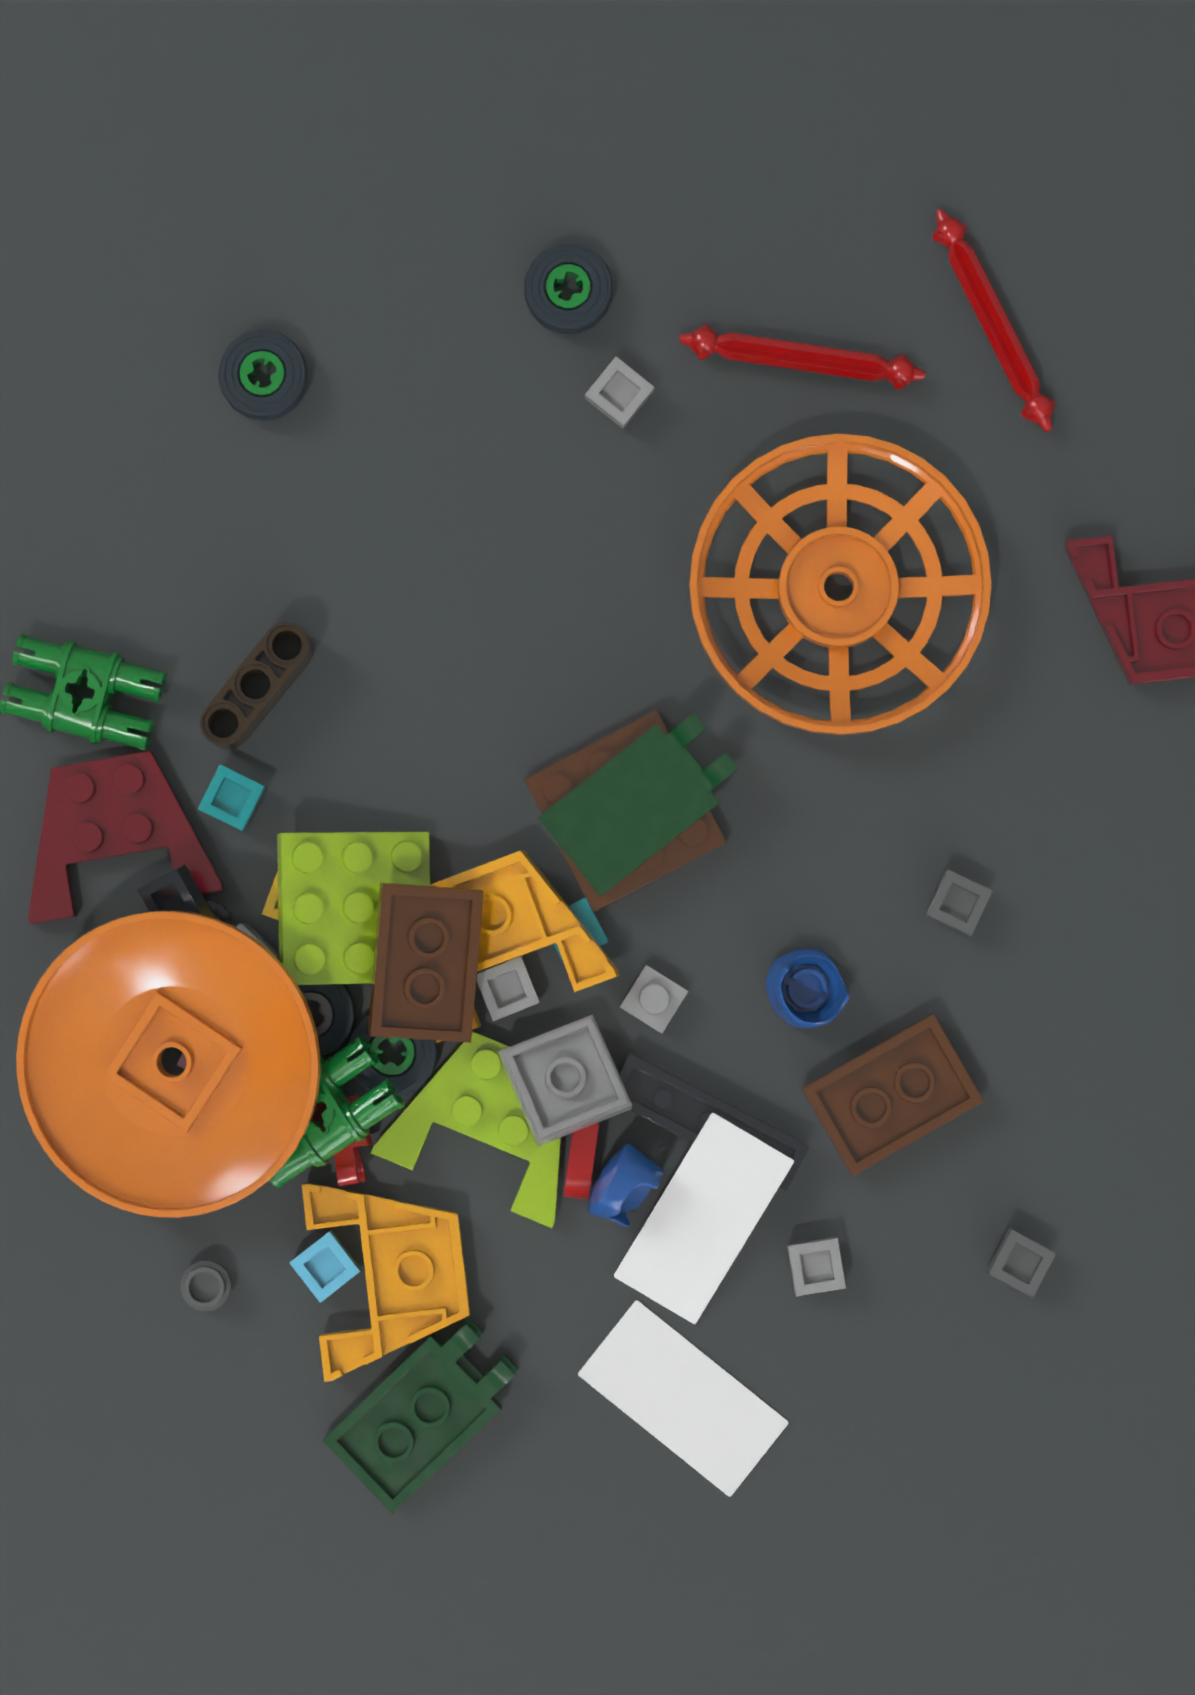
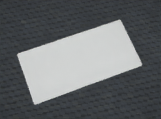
[614,1113,794,1324]
[578,1300,788,1497]

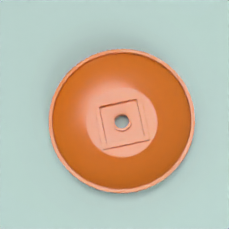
[16,911,321,1218]

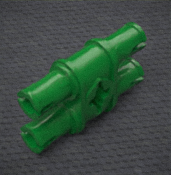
[0,634,167,751]
[269,1036,404,1189]

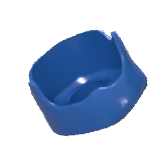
[766,948,849,1029]
[587,1143,664,1227]

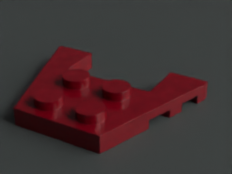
[1065,536,1195,686]
[28,751,224,924]

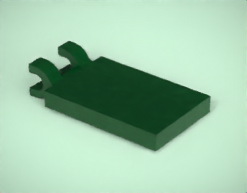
[538,713,738,897]
[322,1318,519,1514]

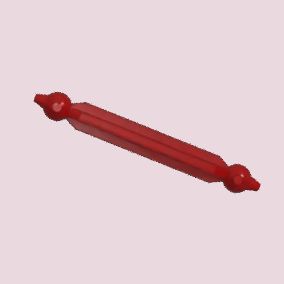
[932,209,1056,433]
[679,324,925,390]

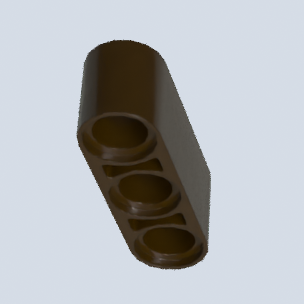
[200,622,314,749]

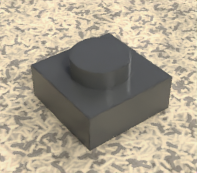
[924,869,993,936]
[986,1228,1057,1298]

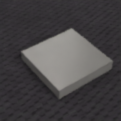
[499,1014,632,1146]

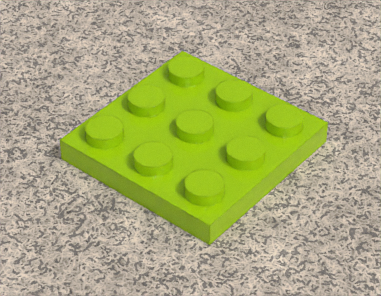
[277,832,430,985]

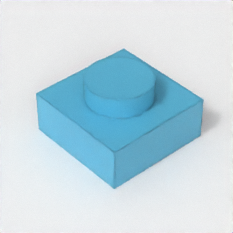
[290,1230,362,1303]

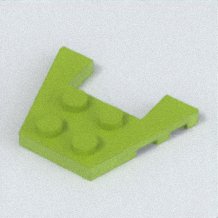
[371,1031,561,1228]

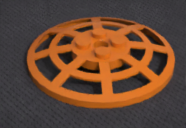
[689,434,992,735]

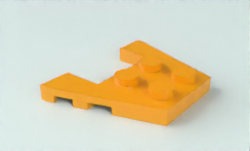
[428,850,620,1043]
[302,1183,470,1382]

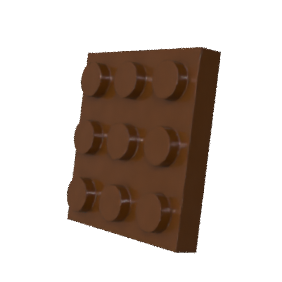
[524,710,727,912]

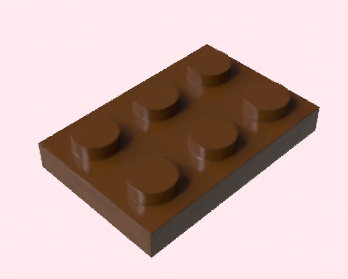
[368,882,484,1043]
[801,1014,984,1177]

